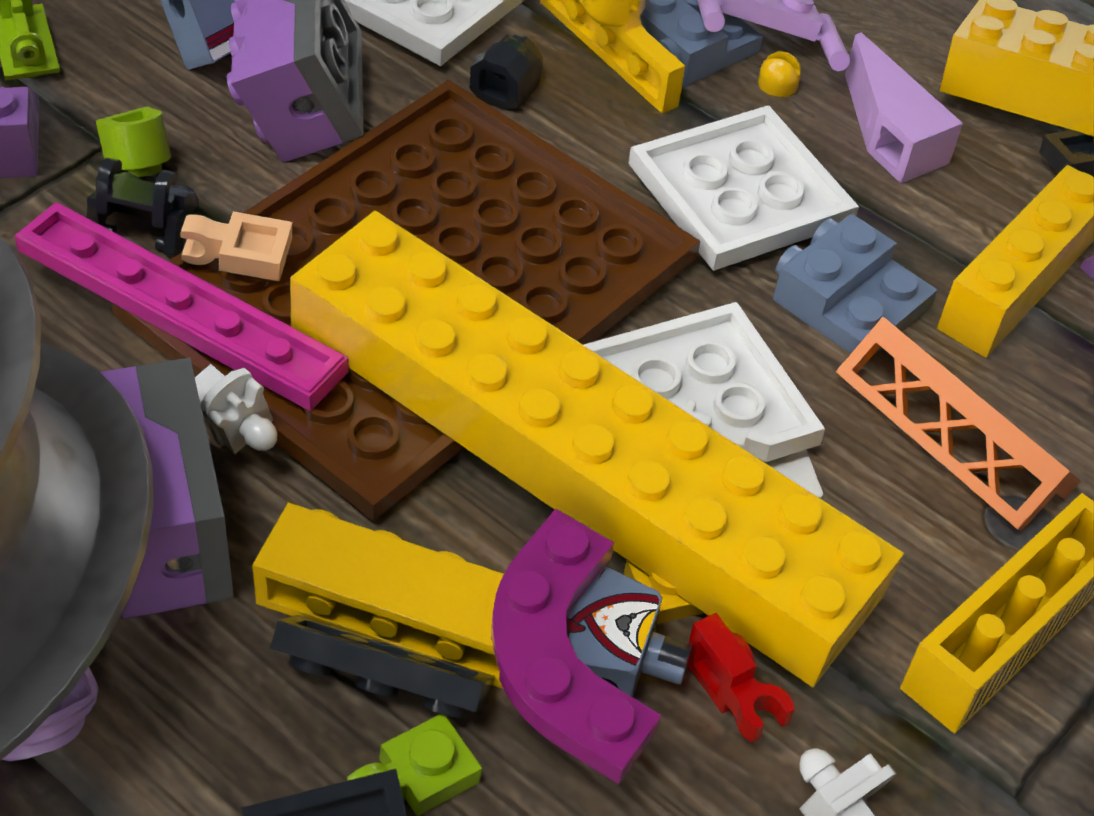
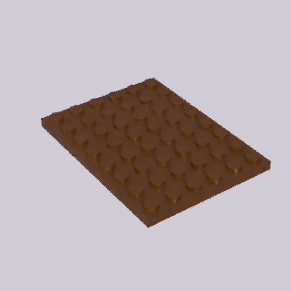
[112,80,701,521]

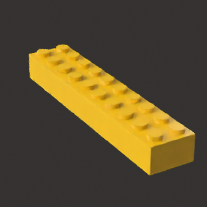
[290,211,904,687]

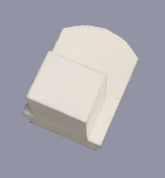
[195,364,278,454]
[799,748,897,816]

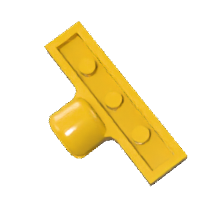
[540,0,685,114]

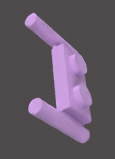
[697,0,850,71]

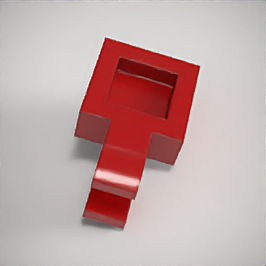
[687,612,795,743]

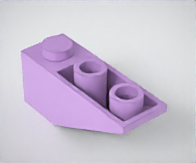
[845,32,963,184]

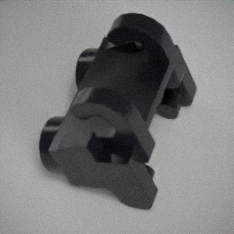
[87,157,199,257]

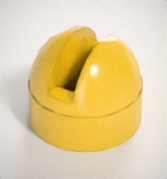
[758,51,801,97]

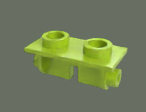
[0,0,60,81]

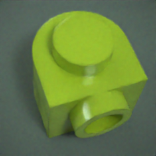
[96,106,171,177]

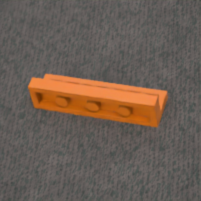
[836,317,1081,532]

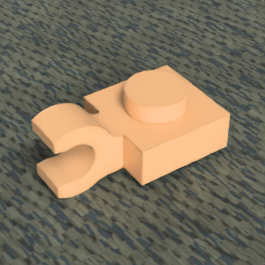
[180,212,293,281]

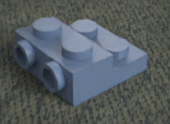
[640,0,763,87]
[773,213,938,355]

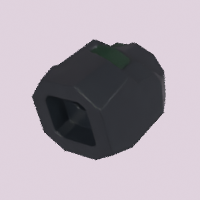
[469,34,543,109]

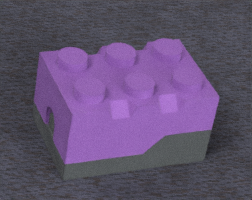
[227,0,363,163]
[101,357,234,619]

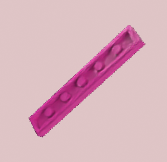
[14,202,349,411]

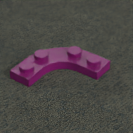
[491,509,662,785]

